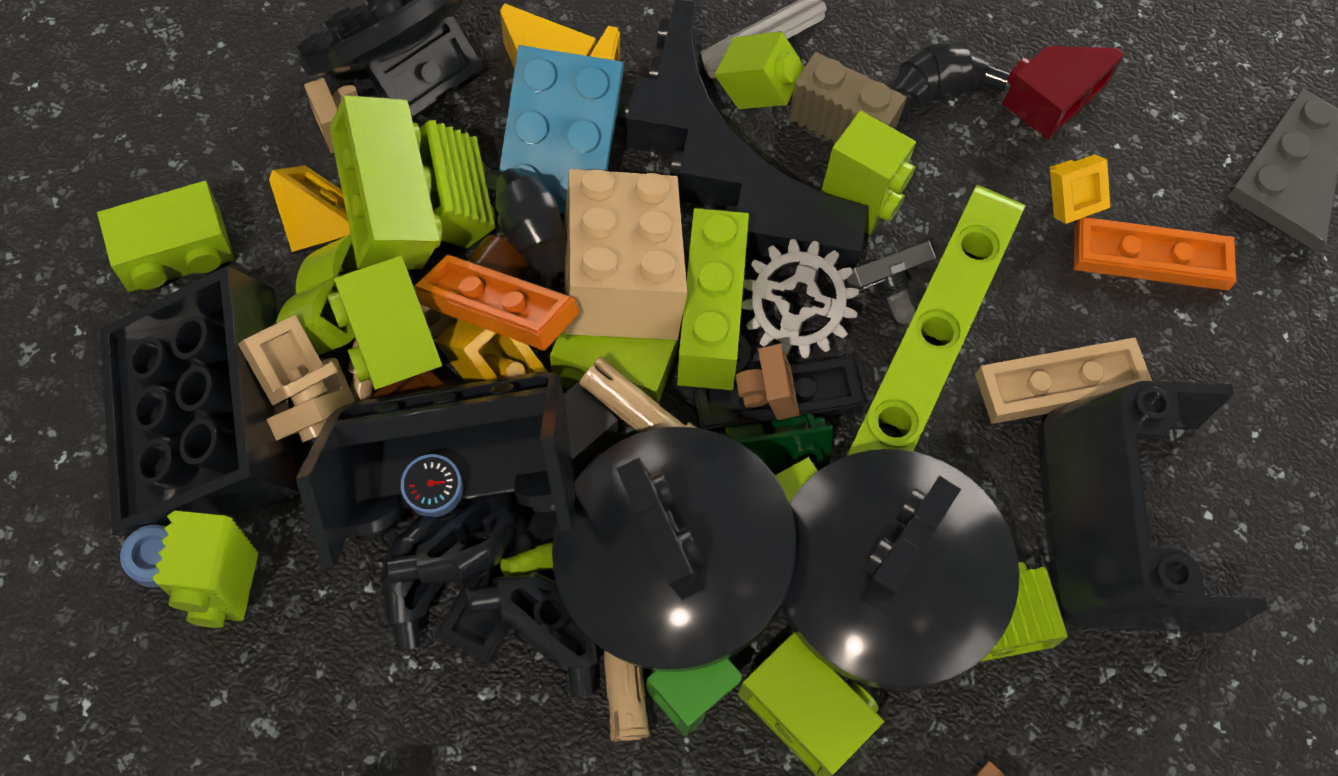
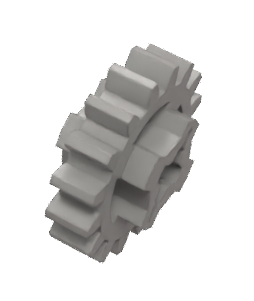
[741,239,860,358]

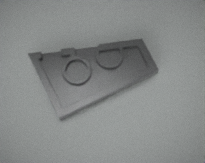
[1227,88,1338,252]

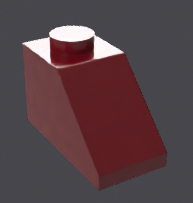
[1003,46,1125,140]

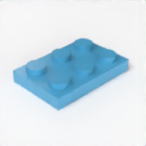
[494,45,624,215]

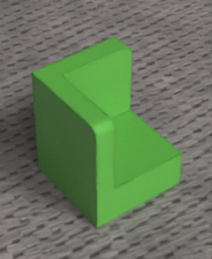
[646,659,742,737]

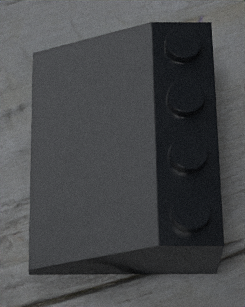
[100,266,298,537]

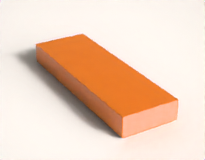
[1074,217,1236,291]
[414,255,580,351]

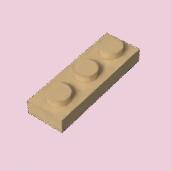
[975,338,1152,424]

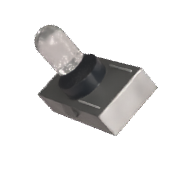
[844,241,936,324]

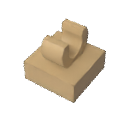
[304,78,358,154]

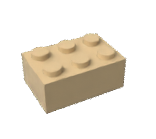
[564,169,687,340]

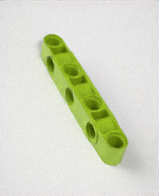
[847,184,1026,456]

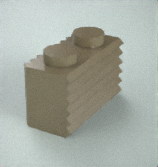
[788,52,907,145]

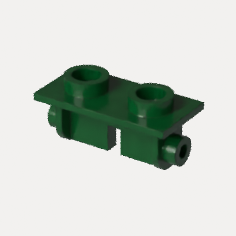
[716,413,833,475]

